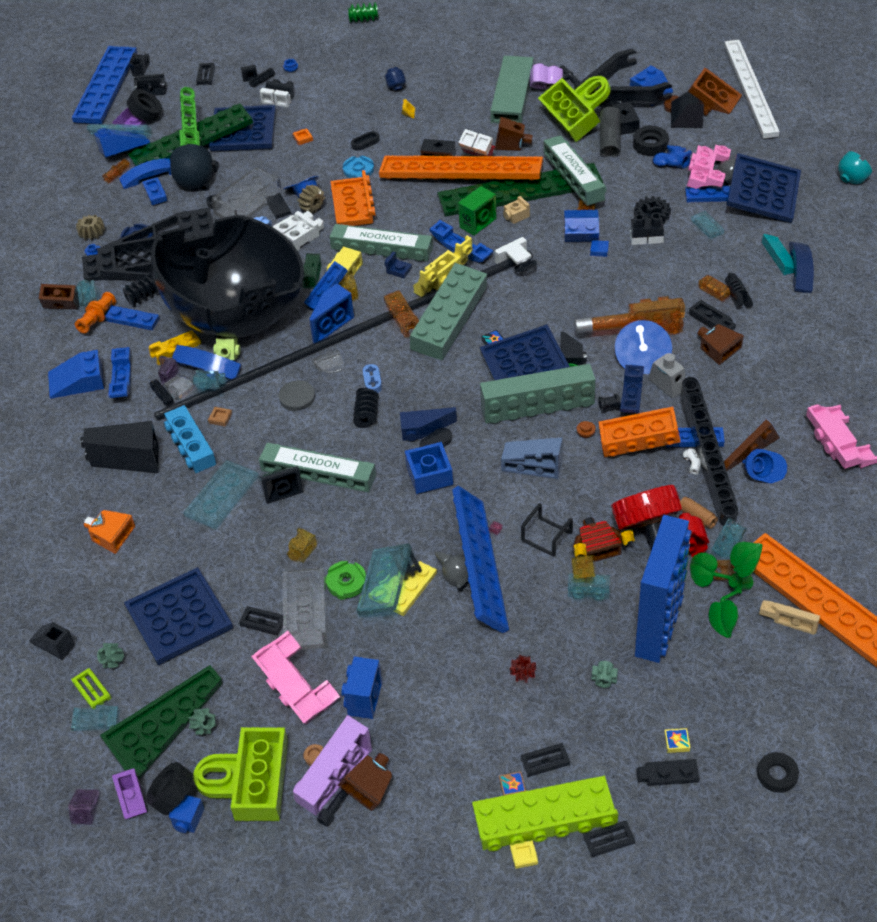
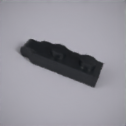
[689,300,736,330]
[636,759,700,786]

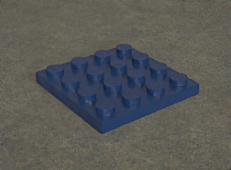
[209,105,276,151]
[726,153,801,223]
[479,324,570,380]
[124,567,233,665]

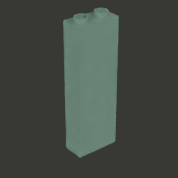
[490,56,534,123]

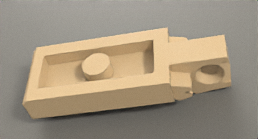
[759,600,820,635]

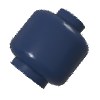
[385,67,406,91]

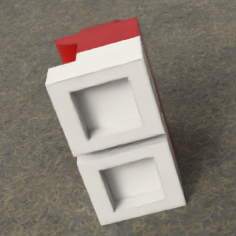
[459,129,495,156]

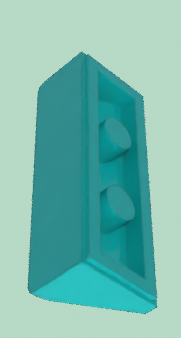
[762,234,795,275]

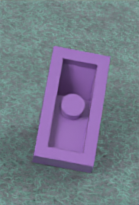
[112,107,146,131]
[112,768,147,819]

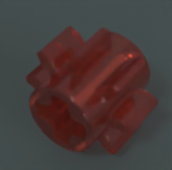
[510,655,536,682]

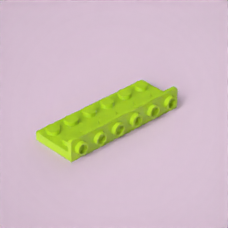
[472,775,618,851]

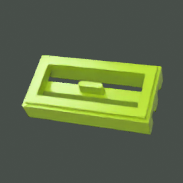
[71,668,111,710]

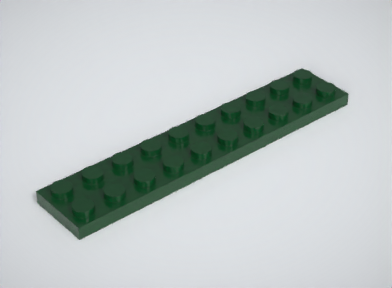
[437,163,603,217]

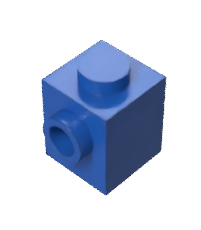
[169,795,204,833]

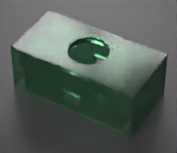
[302,253,322,289]

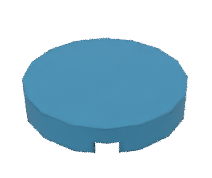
[343,156,374,178]

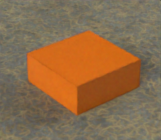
[292,128,313,145]

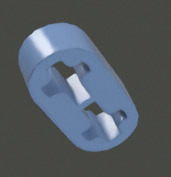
[363,364,382,393]

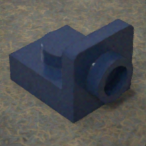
[384,252,412,279]

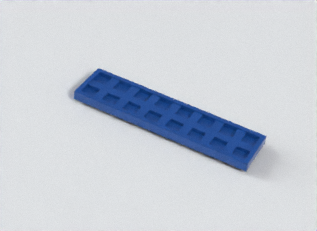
[72,46,137,124]
[452,486,509,633]

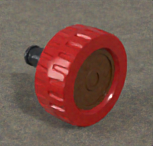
[611,485,682,549]

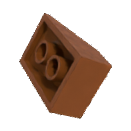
[687,68,742,114]

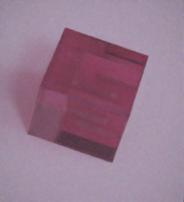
[489,521,503,536]

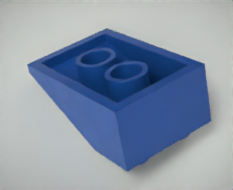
[94,128,150,157]
[309,283,354,343]
[48,350,104,399]

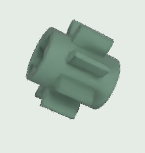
[97,643,124,668]
[591,661,618,688]
[188,708,216,735]

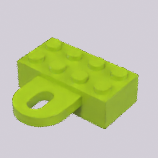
[538,76,611,142]
[193,728,288,821]

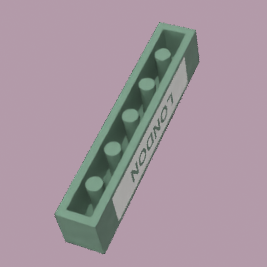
[543,135,606,206]
[330,224,433,261]
[259,443,376,492]

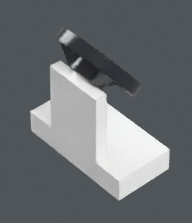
[495,237,537,272]

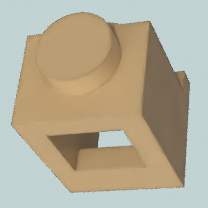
[503,196,530,224]

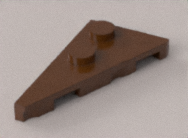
[724,419,780,471]

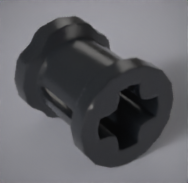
[598,393,621,413]

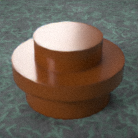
[577,421,596,438]

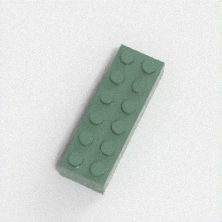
[410,263,487,360]
[480,364,596,423]

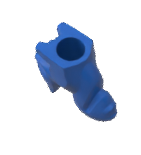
[652,145,692,169]

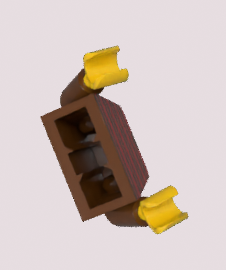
[572,517,635,564]

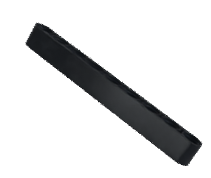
[681,377,738,527]

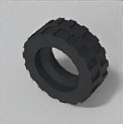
[126,89,162,122]
[633,125,669,157]
[146,762,194,814]

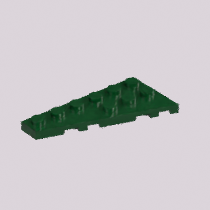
[100,665,223,780]

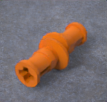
[75,292,116,333]

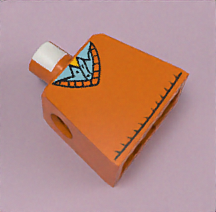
[84,510,135,554]

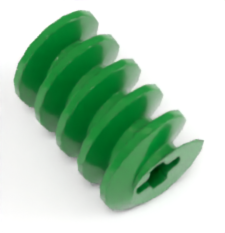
[348,2,378,23]

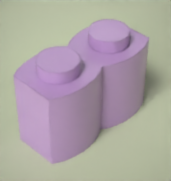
[530,63,563,90]

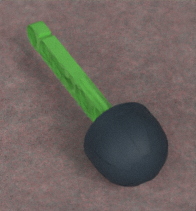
[170,87,213,190]

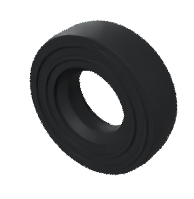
[757,752,799,793]

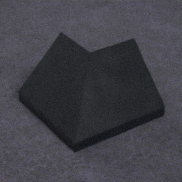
[671,92,704,128]
[258,466,303,504]

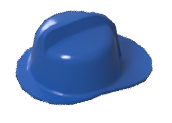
[283,176,319,198]
[742,449,787,483]

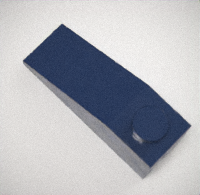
[400,407,457,441]

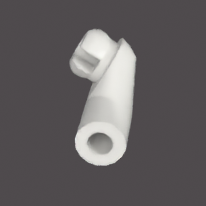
[683,448,701,475]

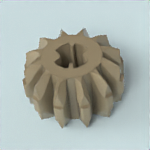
[297,185,325,213]
[76,214,105,241]

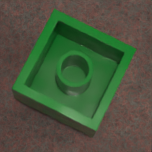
[458,186,496,236]

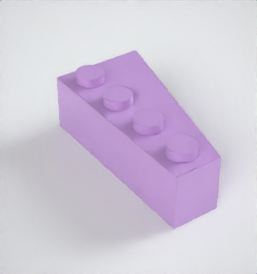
[293,715,372,816]

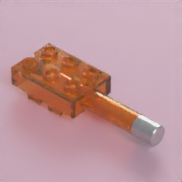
[574,296,685,334]

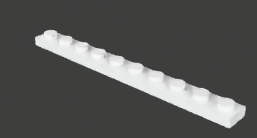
[724,40,779,138]

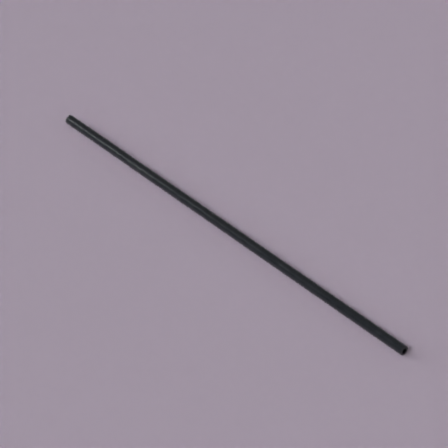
[154,250,533,421]

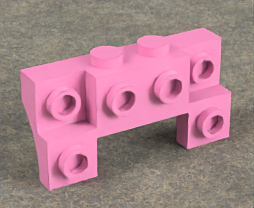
[687,145,731,189]
[806,404,877,469]
[251,631,341,724]

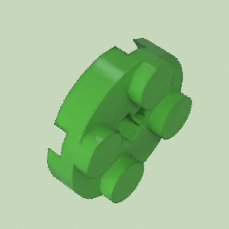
[325,561,366,600]

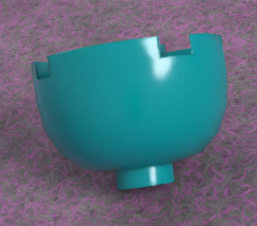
[838,151,872,184]

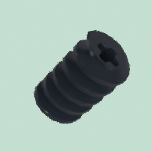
[123,273,158,306]
[353,388,379,428]

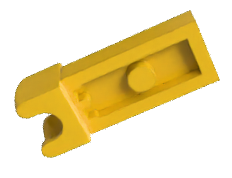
[149,330,201,365]

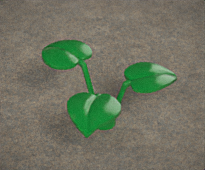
[690,542,763,638]

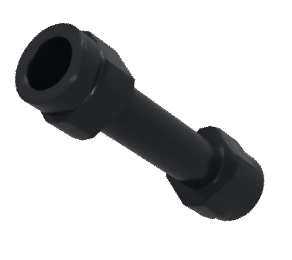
[199,160,219,191]
[317,789,348,827]

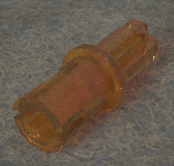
[102,158,130,183]

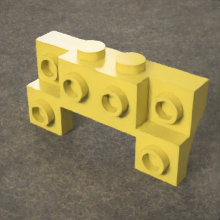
[413,235,472,297]

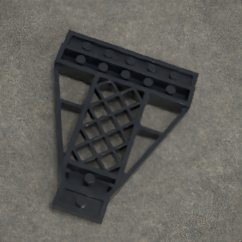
[82,208,213,283]

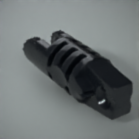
[725,273,753,308]

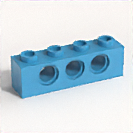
[163,405,216,474]

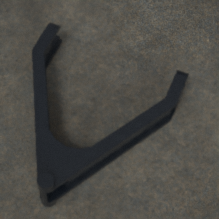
[574,49,673,105]

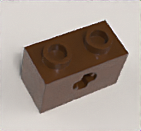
[39,284,80,309]

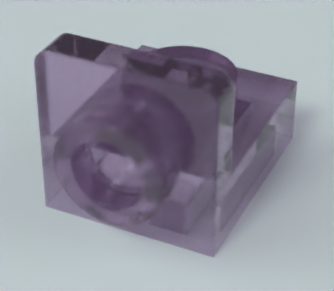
[158,355,179,386]
[68,789,99,825]

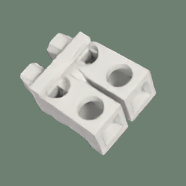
[273,211,324,251]

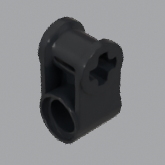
[129,53,150,77]

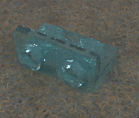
[568,573,610,600]

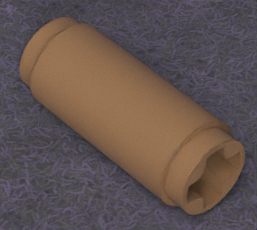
[680,497,718,529]

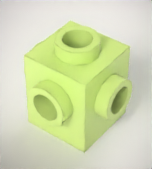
[213,337,240,361]

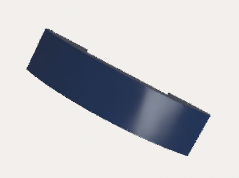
[789,241,814,293]
[620,365,644,413]

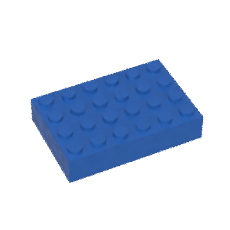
[635,515,692,663]

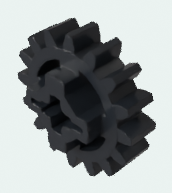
[634,196,671,223]

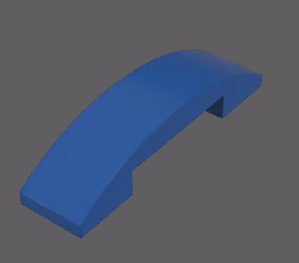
[119,159,171,189]
[430,220,493,262]
[171,345,242,380]
[108,347,131,398]

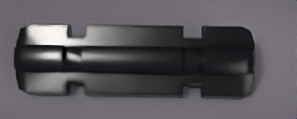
[249,68,275,87]
[150,379,174,407]

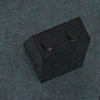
[80,421,159,473]

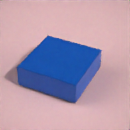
[590,240,609,257]

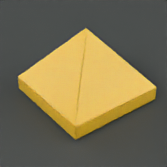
[401,99,416,118]

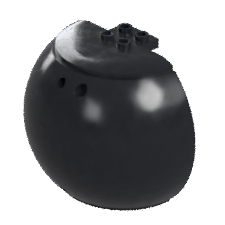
[151,215,304,338]

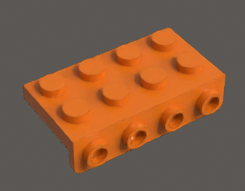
[330,170,376,226]
[599,407,681,457]

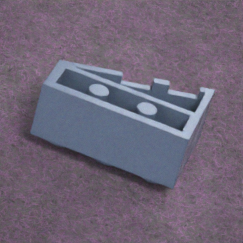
[501,437,563,479]

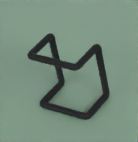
[521,503,573,556]

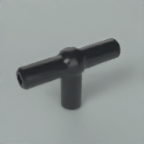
[560,65,580,84]

